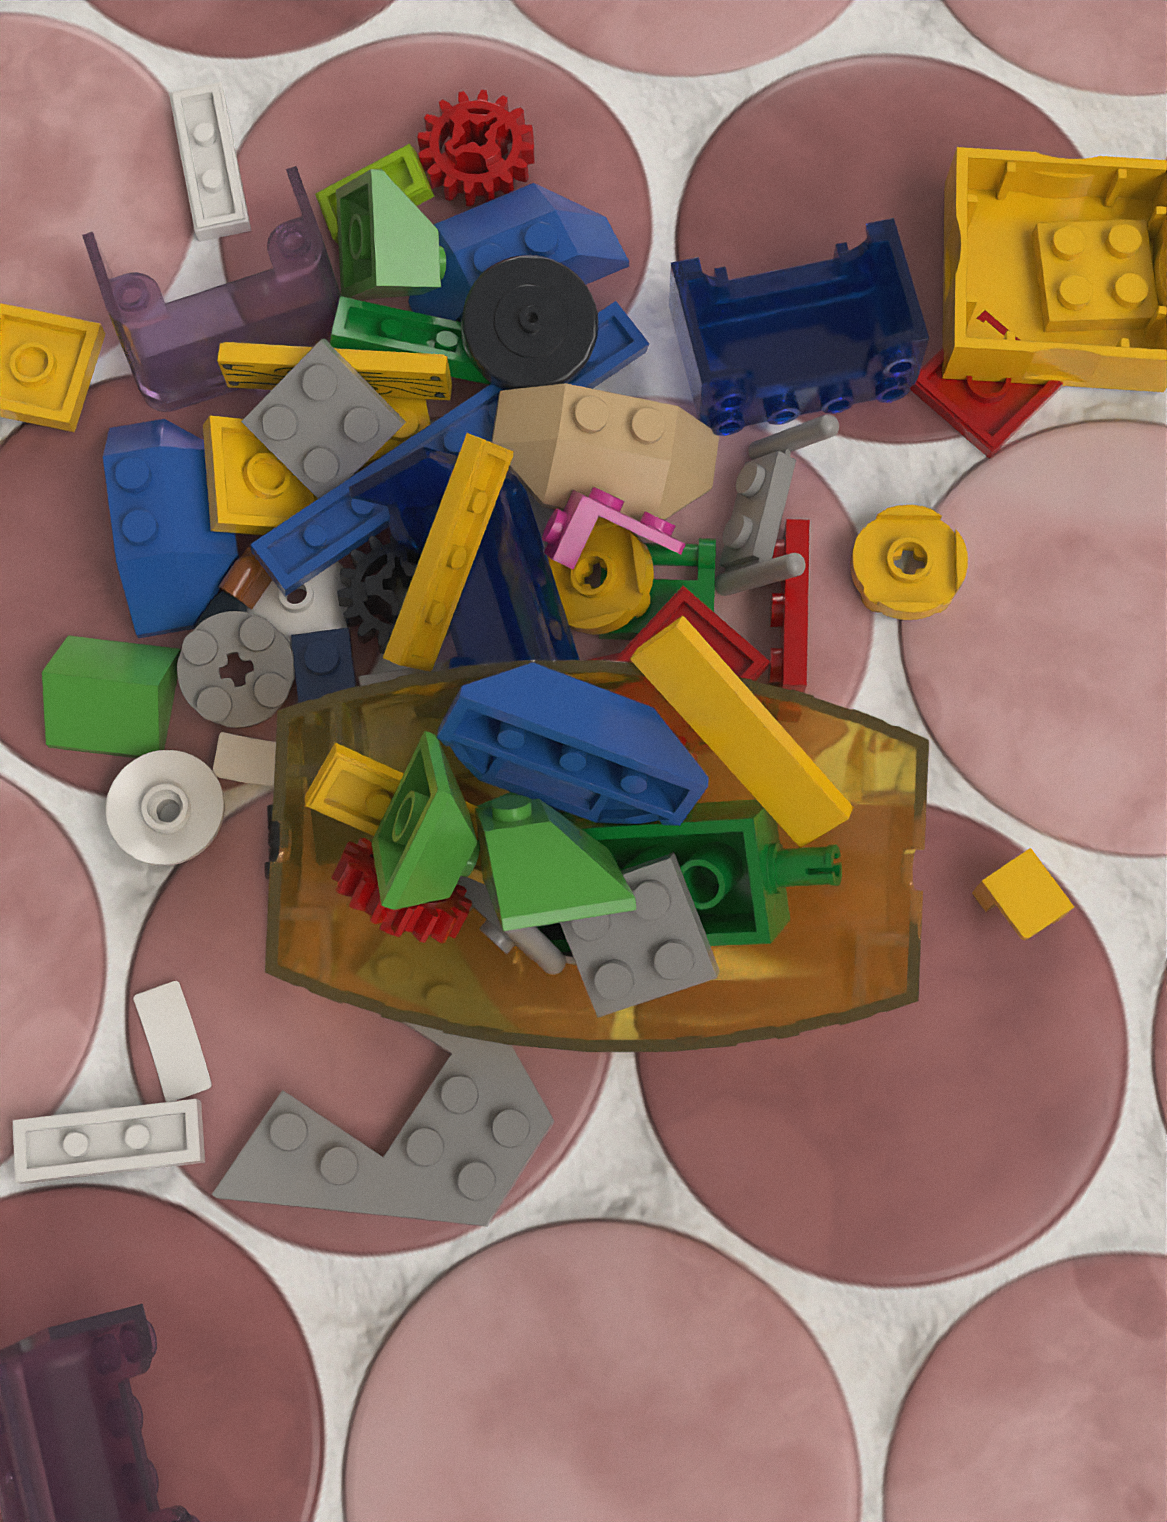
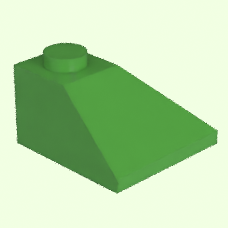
[336,169,446,300]
[371,731,480,910]
[475,795,636,931]

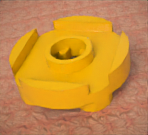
[850,505,968,620]
[538,517,654,635]

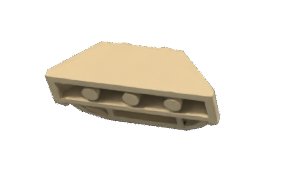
[491,383,719,521]

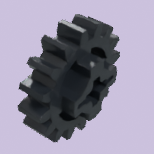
[337,530,463,654]

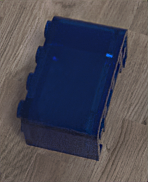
[669,218,929,436]

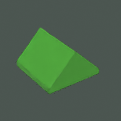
[42,636,181,758]

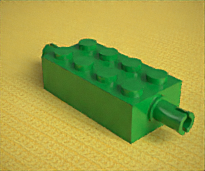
[536,799,842,952]

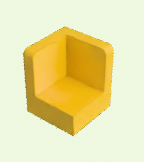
[972,848,1074,940]

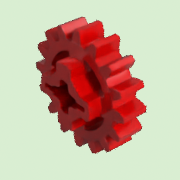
[417,90,535,207]
[331,838,473,944]

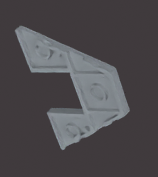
[212,931,554,1227]

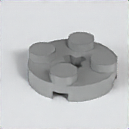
[177,611,295,728]

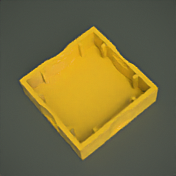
[942,147,1167,392]

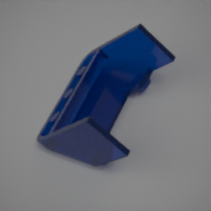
[349,447,582,714]

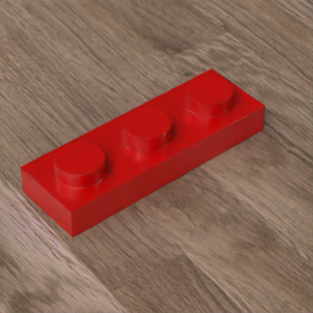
[768,519,810,703]

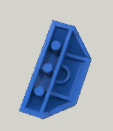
[408,183,629,322]
[103,419,239,639]
[437,662,709,826]

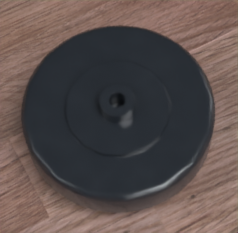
[461,255,599,390]

